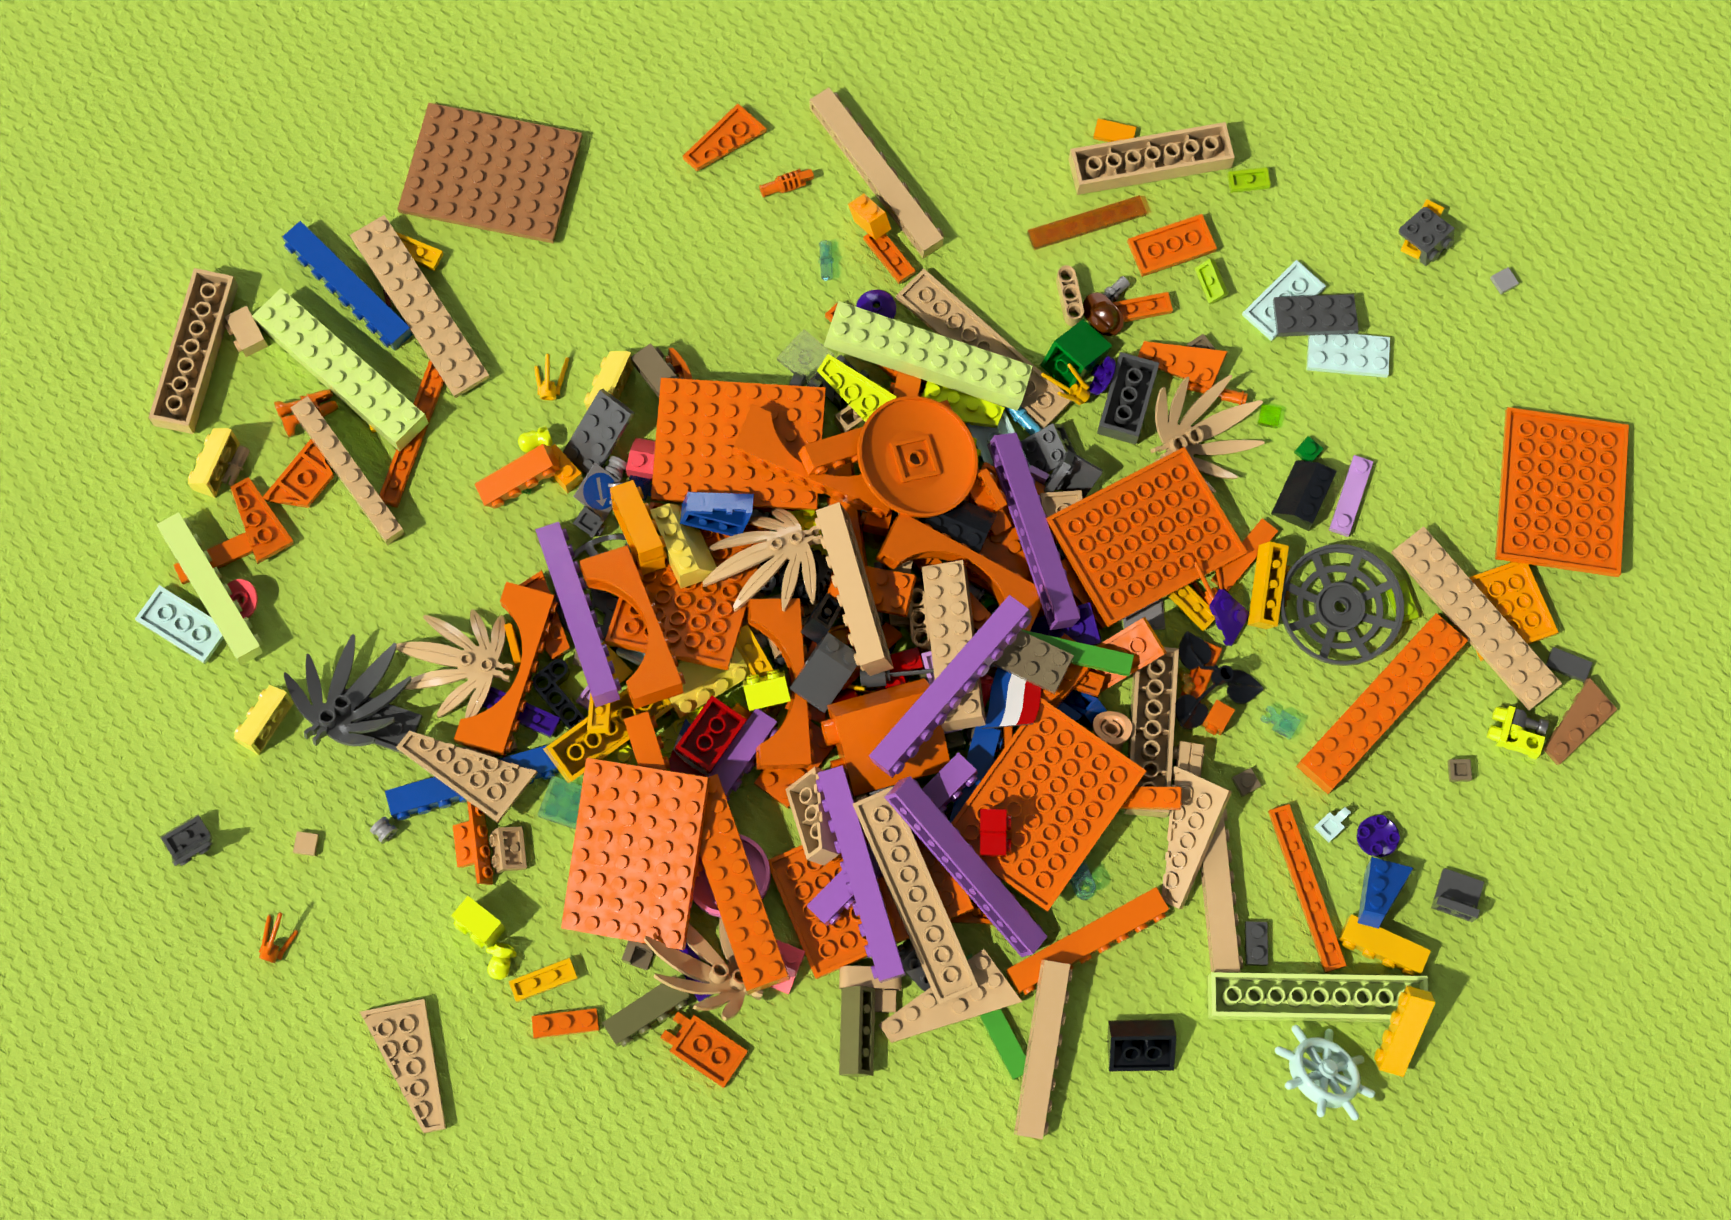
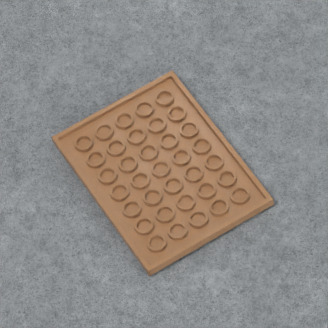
[398,103,583,243]

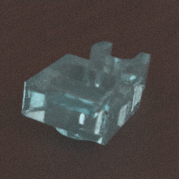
[1260,706,1301,740]

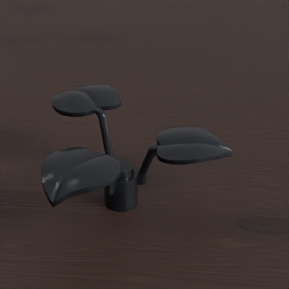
[1175,631,1264,729]

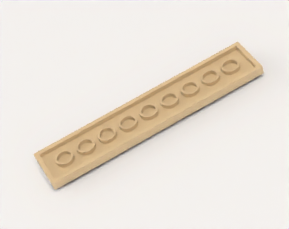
[350,215,490,398]
[896,269,1072,429]
[1391,526,1562,711]
[852,787,978,1005]

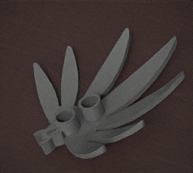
[284,634,412,746]

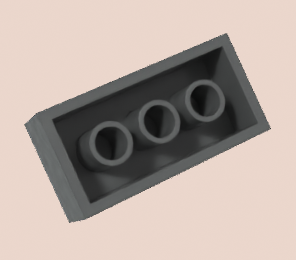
[1097,352,1159,445]

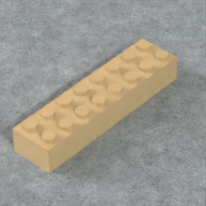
[1069,122,1235,195]
[148,268,238,434]
[815,502,894,676]
[922,560,986,732]
[1124,647,1179,818]

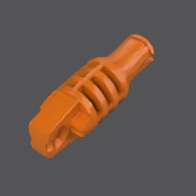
[759,169,814,198]

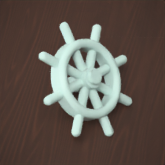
[1275,1025,1375,1121]

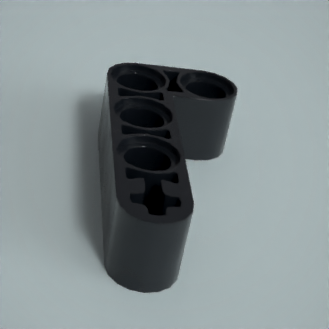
[532,659,585,730]

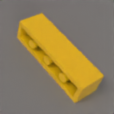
[1248,541,1289,630]
[1338,914,1431,976]
[1374,985,1436,1077]

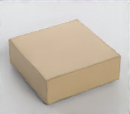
[293,831,319,856]
[875,990,896,1013]

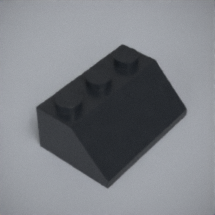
[1271,461,1337,531]
[924,500,997,553]
[1107,1020,1176,1072]

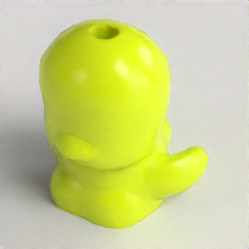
[518,426,553,453]
[486,942,517,980]

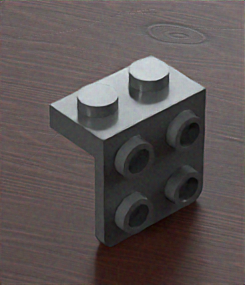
[1399,207,1455,266]
[160,814,213,866]
[897,938,930,991]

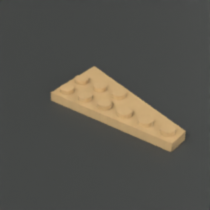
[396,731,538,823]
[1161,766,1232,909]
[879,949,1022,1043]
[360,999,446,1134]

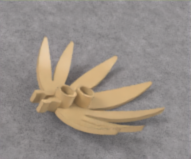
[1150,375,1265,493]
[703,508,822,612]
[396,609,514,718]
[644,917,763,1021]

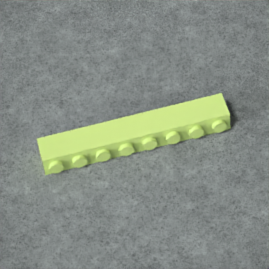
[156,512,263,665]

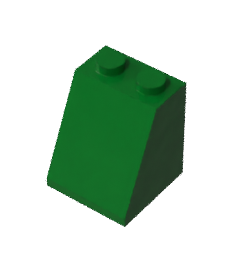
[1040,319,1113,388]

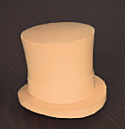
[1093,711,1132,752]

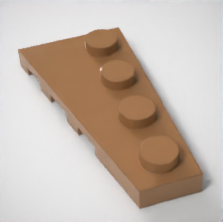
[1543,678,1617,765]

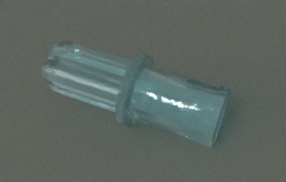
[818,240,834,281]

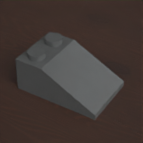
[789,632,857,713]

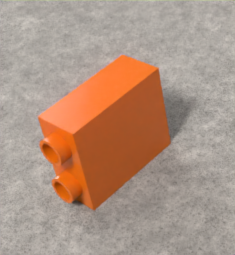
[821,678,950,796]

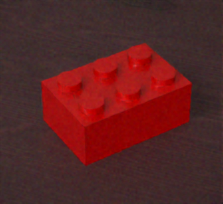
[675,696,747,774]

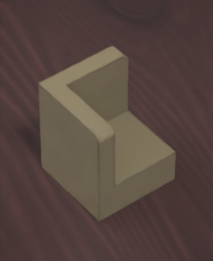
[622,940,654,970]

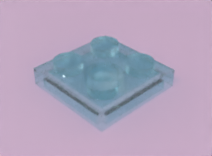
[537,776,582,830]

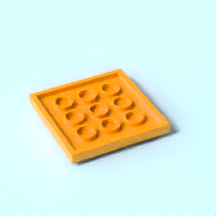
[1469,562,1559,661]

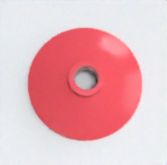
[227,579,258,618]

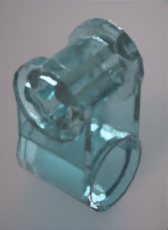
[1069,860,1096,900]

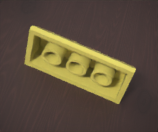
[650,503,717,589]
[668,647,752,718]

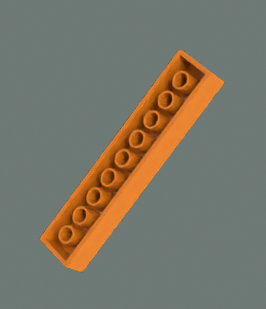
[1296,613,1468,794]
[699,774,790,994]

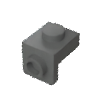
[573,506,606,538]

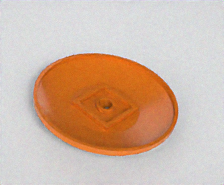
[857,396,978,518]

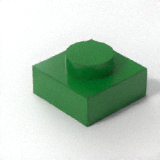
[1294,436,1324,462]

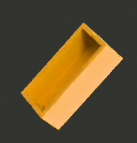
[610,480,667,575]

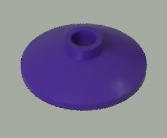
[856,290,896,319]

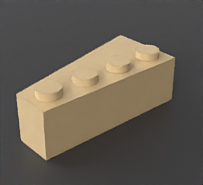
[785,767,839,866]

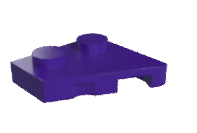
[1209,589,1249,646]

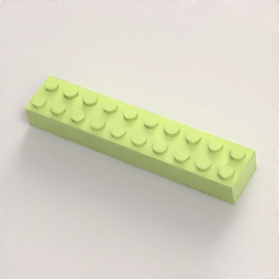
[252,288,429,451]
[824,301,1033,411]
[1208,972,1429,1022]

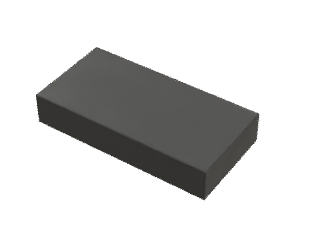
[1546,647,1593,683]

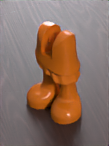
[274,389,338,437]

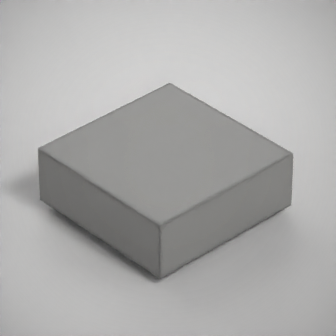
[1490,267,1519,295]

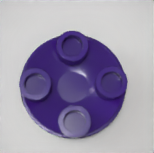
[1088,356,1116,395]
[1356,815,1400,857]

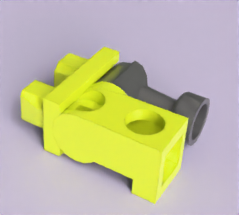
[1487,706,1549,759]

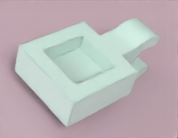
[1314,807,1351,843]

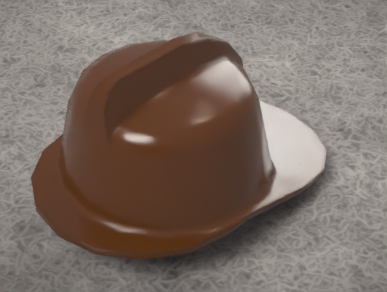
[1083,292,1124,336]

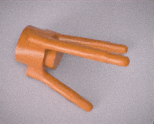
[1191,562,1223,605]
[259,912,298,963]

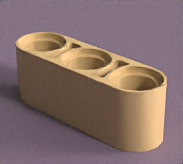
[1056,265,1084,327]
[909,588,931,651]
[839,966,902,991]

